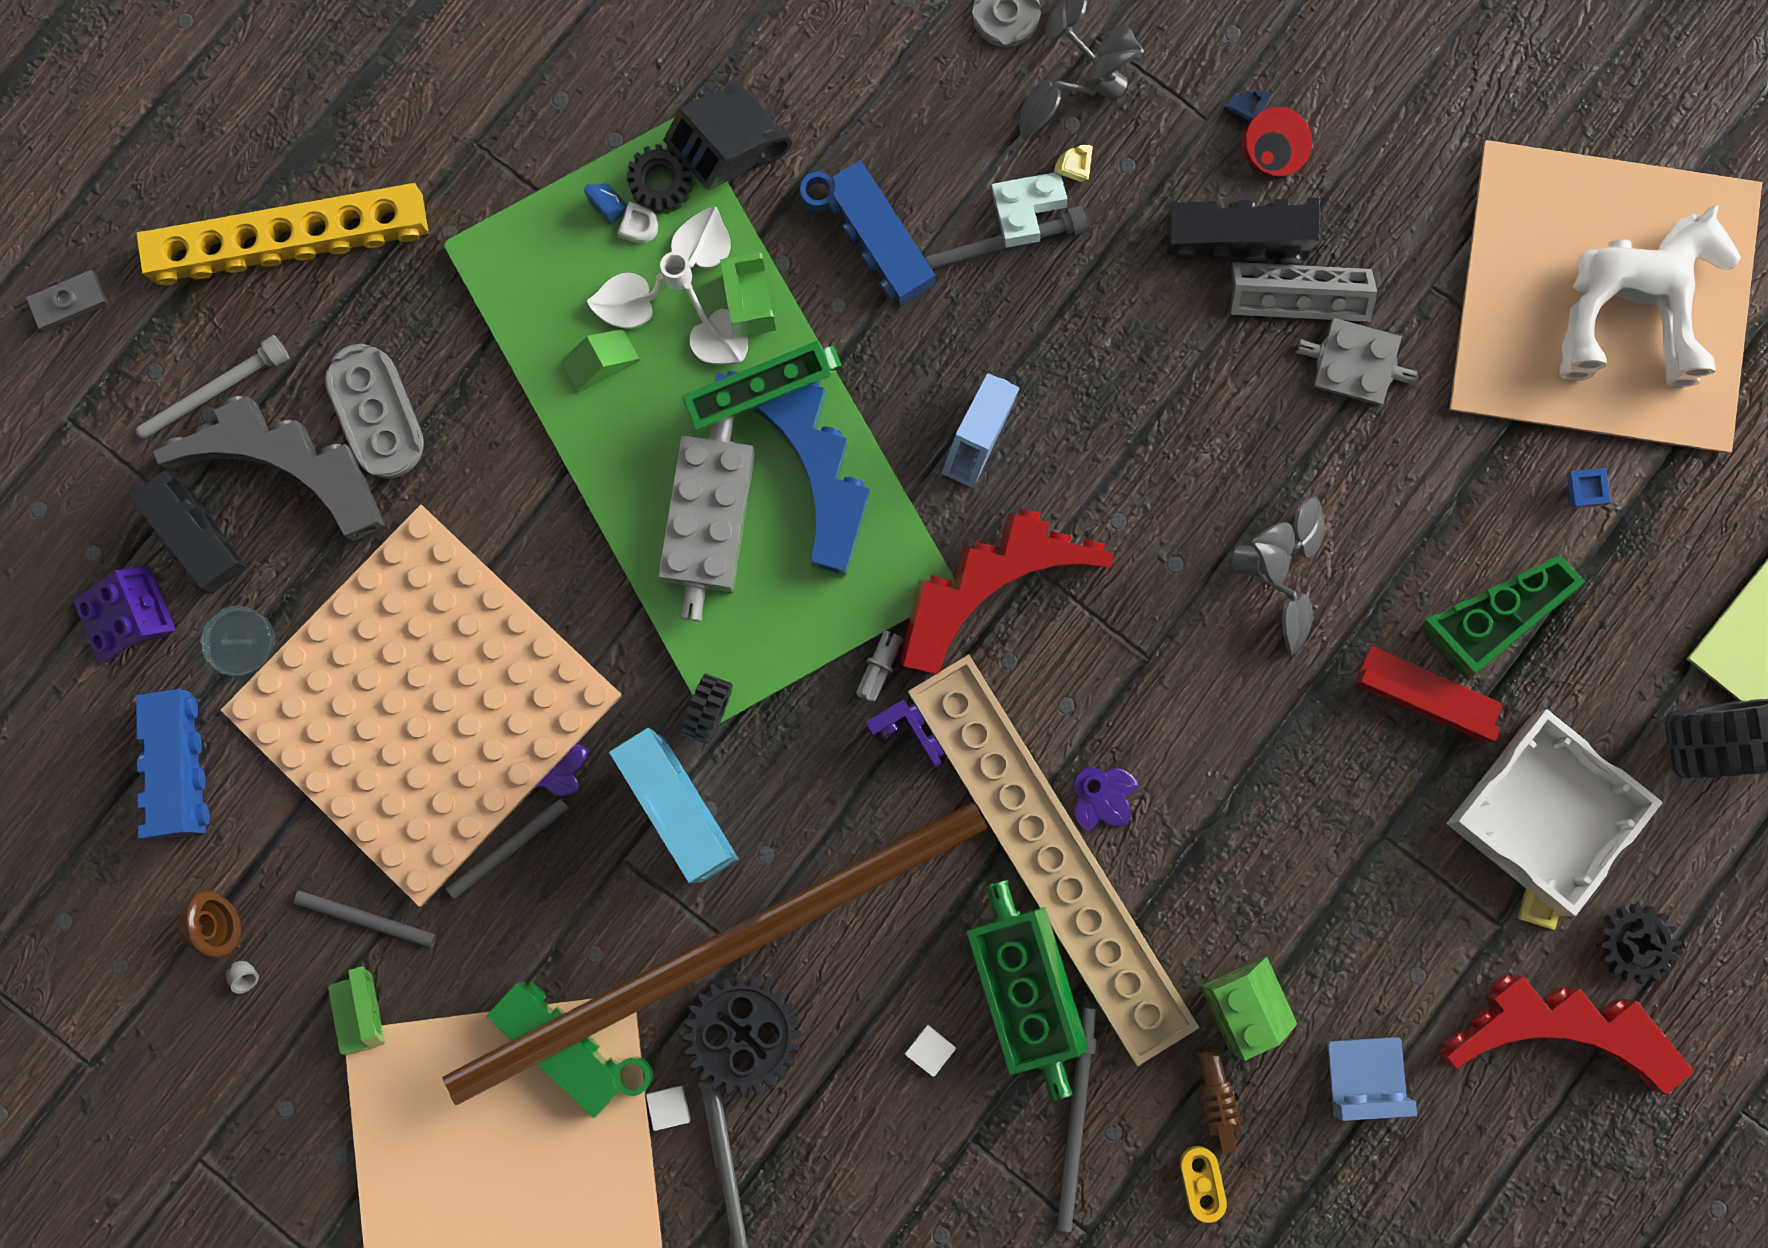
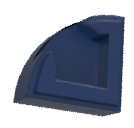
[1223,90,1272,124]

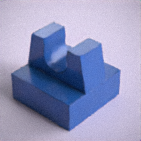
[1566,468,1611,509]

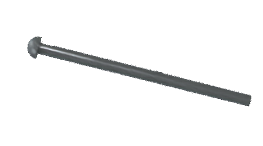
[698,1077,748,1248]

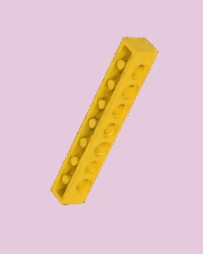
[137,183,429,285]

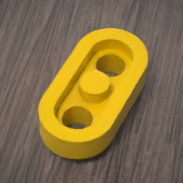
[1180,1146,1227,1223]

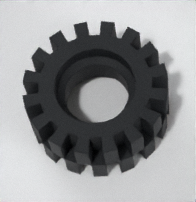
[627,144,692,214]
[681,673,733,745]

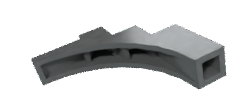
[153,396,386,541]

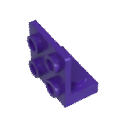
[74,566,176,663]
[866,699,944,769]

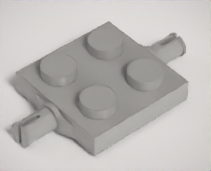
[1297,318,1417,406]

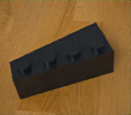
[1167,197,1320,264]

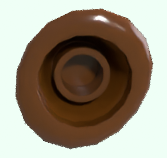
[178,890,241,958]

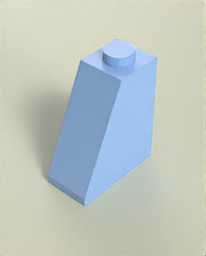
[941,373,1019,488]

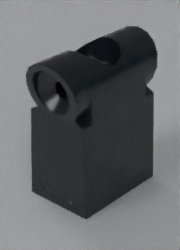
[663,79,792,191]

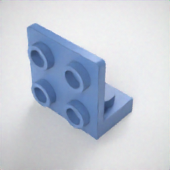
[1327,1037,1417,1121]

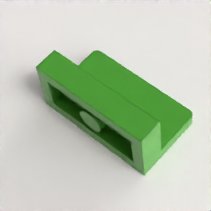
[328,966,385,1056]

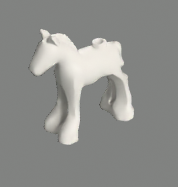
[1559,205,1741,388]

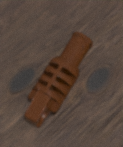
[1197,1048,1242,1154]

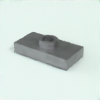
[26,270,108,332]

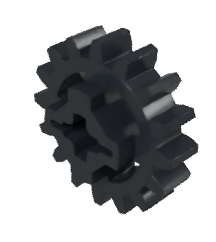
[1596,904,1681,984]

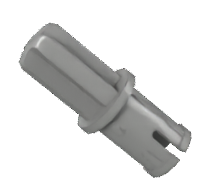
[856,630,904,702]

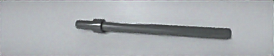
[1057,1007,1097,1232]

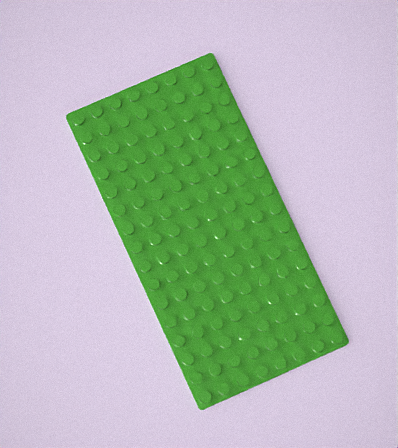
[445,118,955,724]

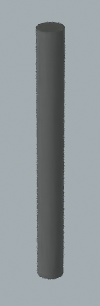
[446,798,570,899]
[294,890,436,948]

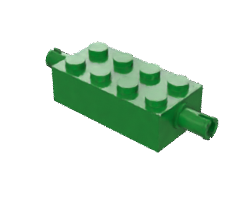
[967,880,1089,1101]

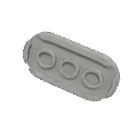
[325,344,424,478]

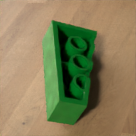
[1419,555,1585,681]

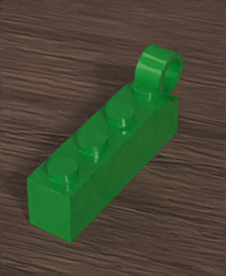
[682,340,842,433]
[486,981,653,1118]

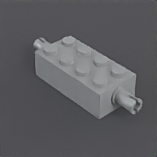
[658,417,755,622]

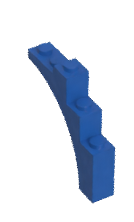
[715,371,870,576]

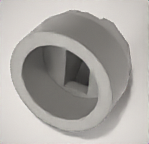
[226,961,259,994]

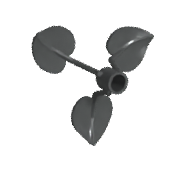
[1019,0,1144,143]
[1232,497,1325,657]

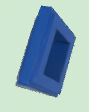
[584,183,627,225]

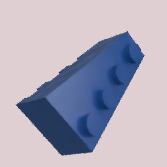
[136,689,210,840]

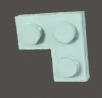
[992,173,1067,248]

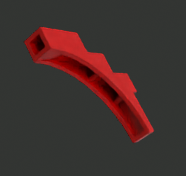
[899,508,1114,674]
[1438,974,1694,1095]

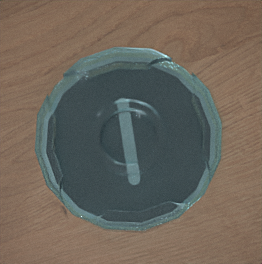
[201,605,275,677]

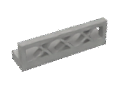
[1230,262,1377,322]

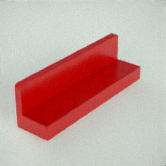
[1353,647,1502,743]

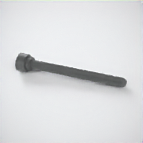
[925,205,1088,269]

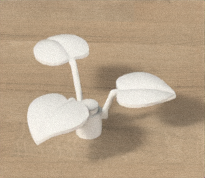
[587,206,749,365]

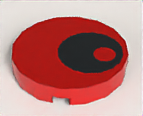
[1243,107,1312,178]

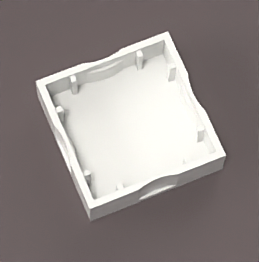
[1446,709,1663,916]

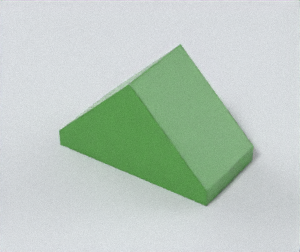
[561,329,640,393]

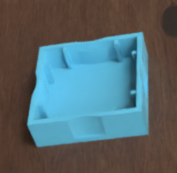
[609,728,739,883]

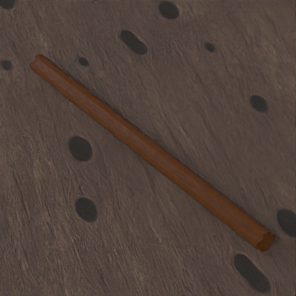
[442,802,987,1105]

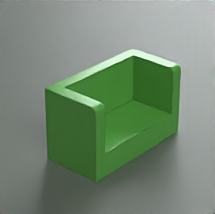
[720,252,776,338]

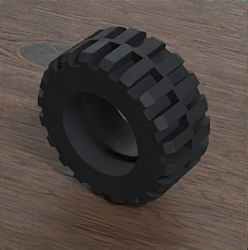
[1664,699,1768,778]

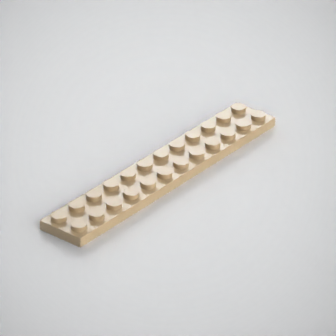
[908,654,1199,1067]

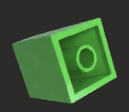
[1200,956,1297,1060]

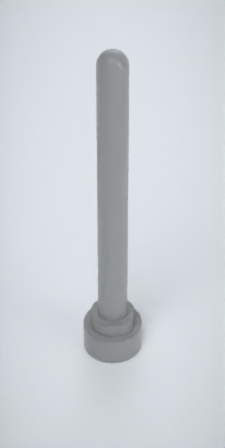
[136,335,290,439]

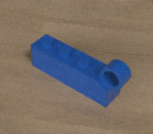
[800,160,936,307]

